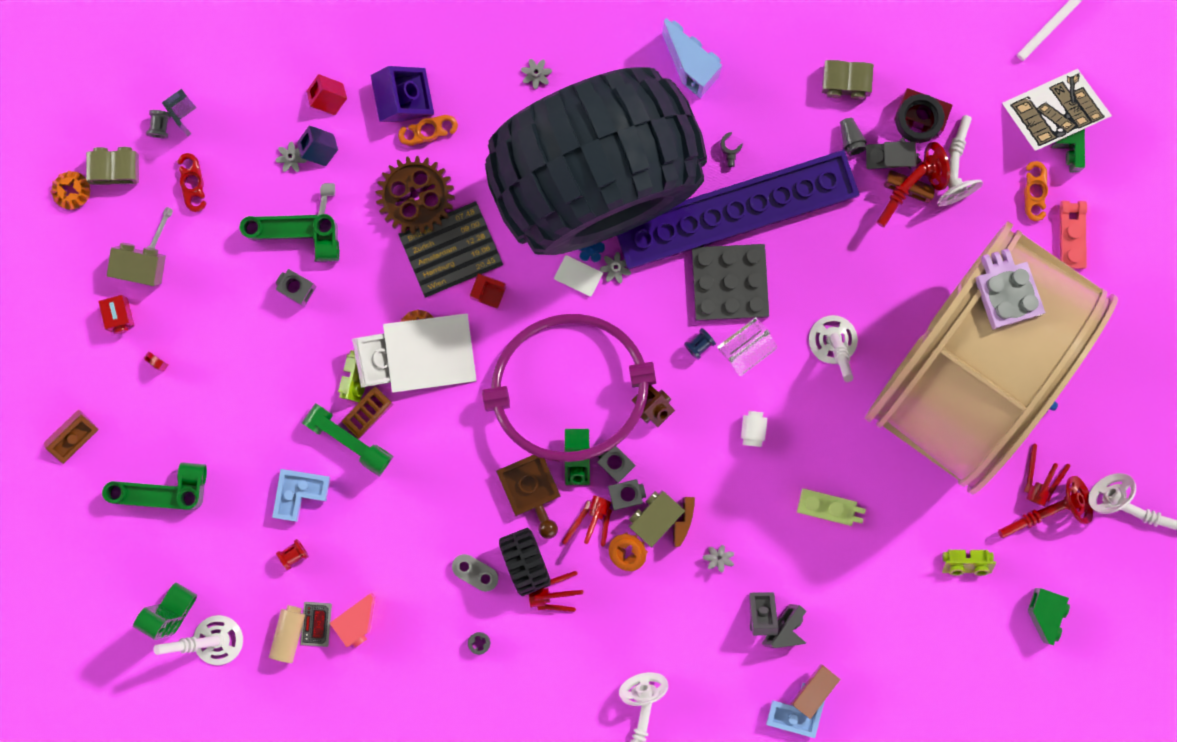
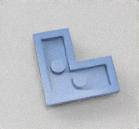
[272,469,331,522]
[766,682,825,738]

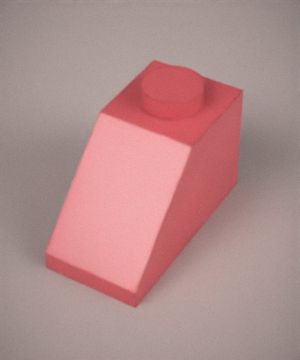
[330,593,376,648]

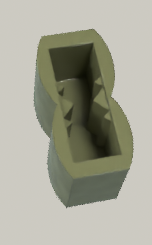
[822,60,874,100]
[86,147,139,185]

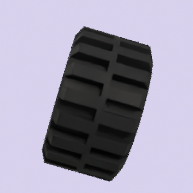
[499,527,551,596]

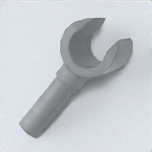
[318,183,335,215]

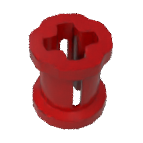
[276,539,309,571]

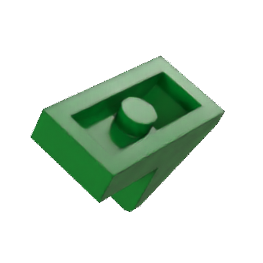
[1050,129,1085,172]

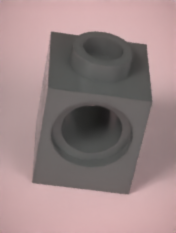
[275,269,317,307]
[597,446,636,483]
[608,479,646,511]

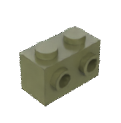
[107,243,166,286]
[628,490,685,548]

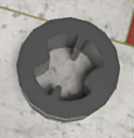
[468,632,491,655]

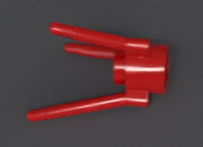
[1024,443,1070,507]
[562,495,613,547]
[529,571,584,612]

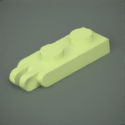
[796,488,866,526]

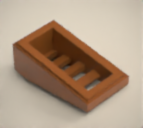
[342,386,394,439]

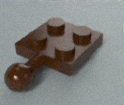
[496,455,561,539]

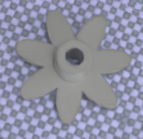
[521,59,552,89]
[275,141,307,172]
[600,252,631,284]
[702,545,734,573]

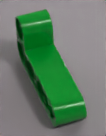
[132,582,198,640]

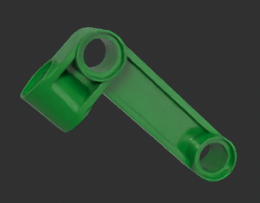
[239,214,340,262]
[302,403,394,477]
[102,462,207,510]

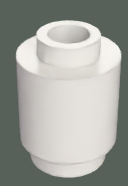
[741,411,768,447]

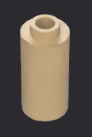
[269,605,305,663]

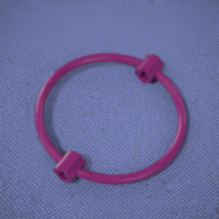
[482,314,657,462]

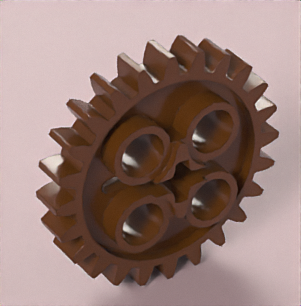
[375,156,455,235]

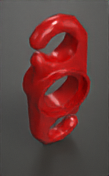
[177,153,207,212]

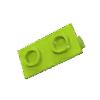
[338,350,365,403]
[942,549,996,576]

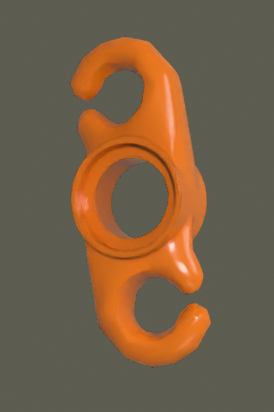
[398,115,458,146]
[1024,161,1048,221]

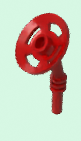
[876,142,950,228]
[998,476,1093,539]

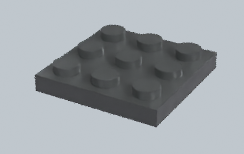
[692,244,769,321]

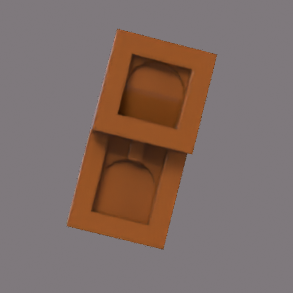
[673,497,695,547]

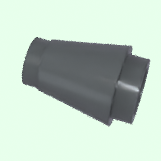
[840,117,867,156]

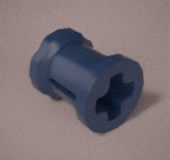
[684,328,716,360]

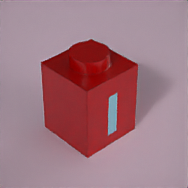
[98,295,135,334]

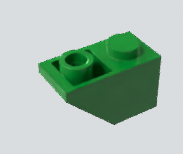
[565,429,590,485]
[1028,588,1070,646]

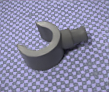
[720,132,743,167]

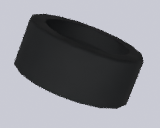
[895,94,945,143]

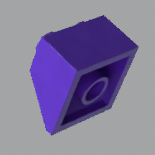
[370,66,434,122]

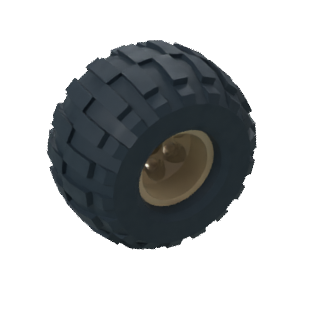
[485,67,707,255]

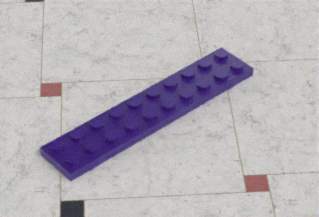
[617,150,860,270]

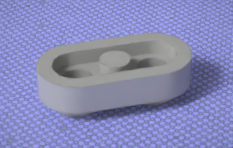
[452,554,499,592]

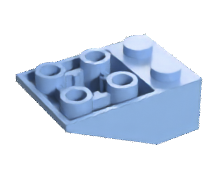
[662,18,722,99]

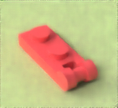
[1059,201,1087,269]

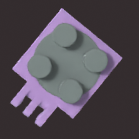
[975,249,1046,330]

